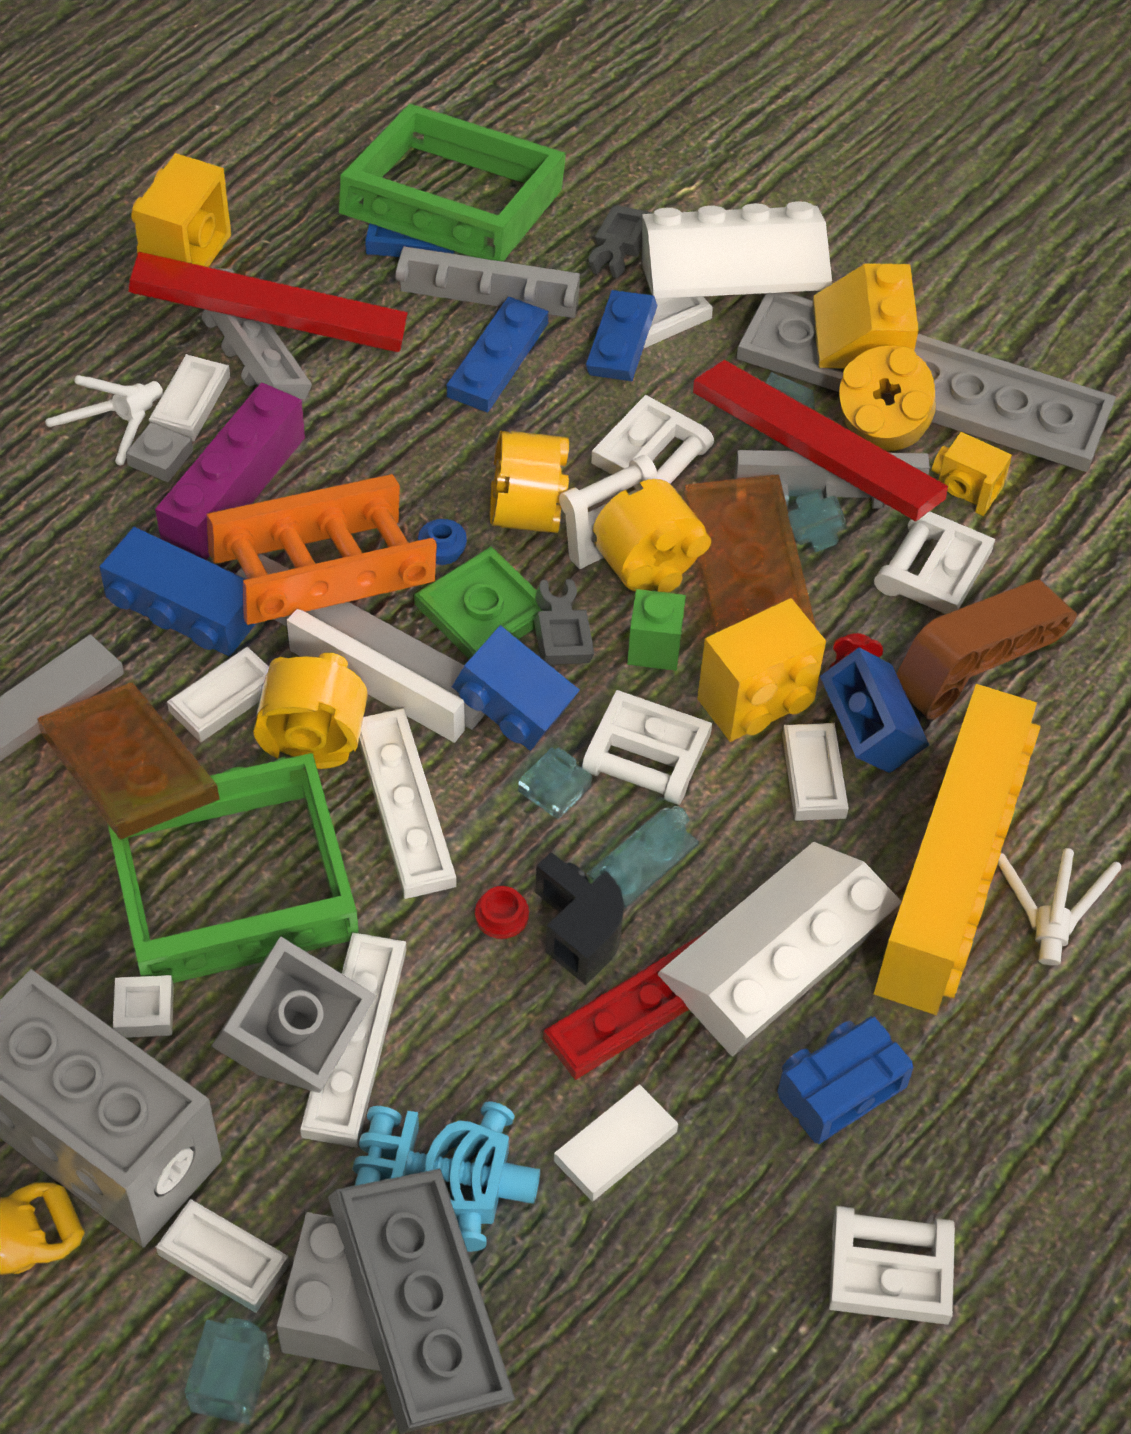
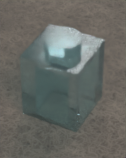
[185,1318,271,1425]

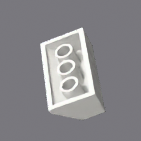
[642,201,832,299]
[658,842,902,1057]

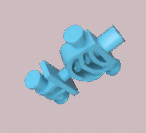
[350,1101,540,1252]

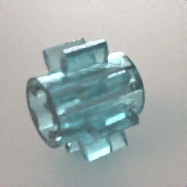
[788,488,847,552]

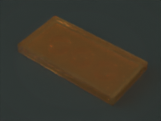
[684,474,816,634]
[37,682,220,840]

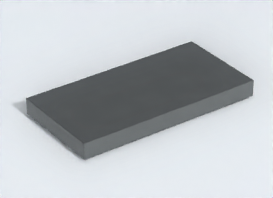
[328,1169,515,1434]

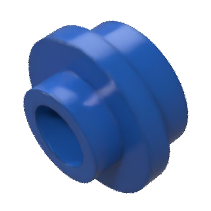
[418,519,467,565]

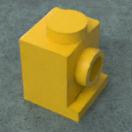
[932,432,1012,516]

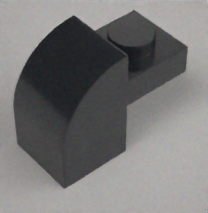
[535,852,624,985]

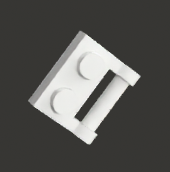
[591,395,714,487]
[559,455,658,569]
[874,512,995,614]
[582,690,712,805]
[829,1206,955,1325]

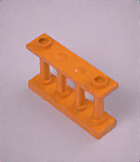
[207,474,437,625]

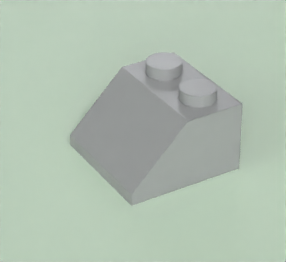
[211,936,377,1093]
[277,1212,381,1371]

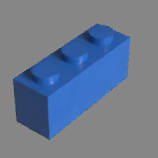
[99,527,256,657]

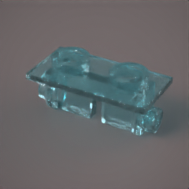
[587,806,699,908]

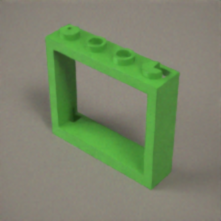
[339,103,566,262]
[103,753,359,983]

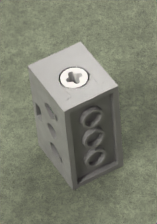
[0,969,222,1248]

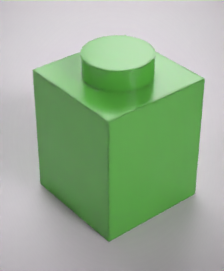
[627,589,686,671]

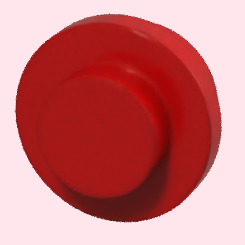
[475,886,529,939]

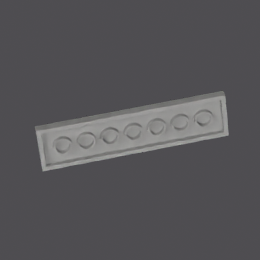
[737,292,1116,472]

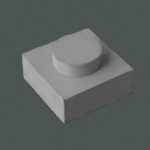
[126,422,193,482]

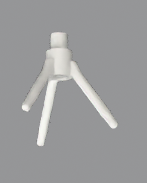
[45,375,163,465]
[998,848,1121,966]

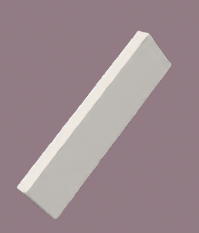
[287,609,465,743]
[359,708,456,899]
[300,932,406,1148]

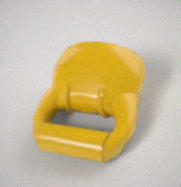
[0,1182,85,1275]

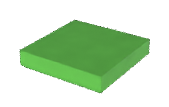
[414,546,543,660]

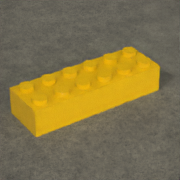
[874,684,1041,1016]

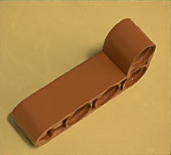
[896,579,1077,720]

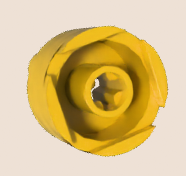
[839,346,936,451]
[490,431,569,533]
[593,479,711,593]
[253,653,368,769]

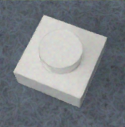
[113,975,174,1038]

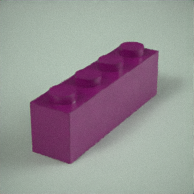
[155,382,305,560]

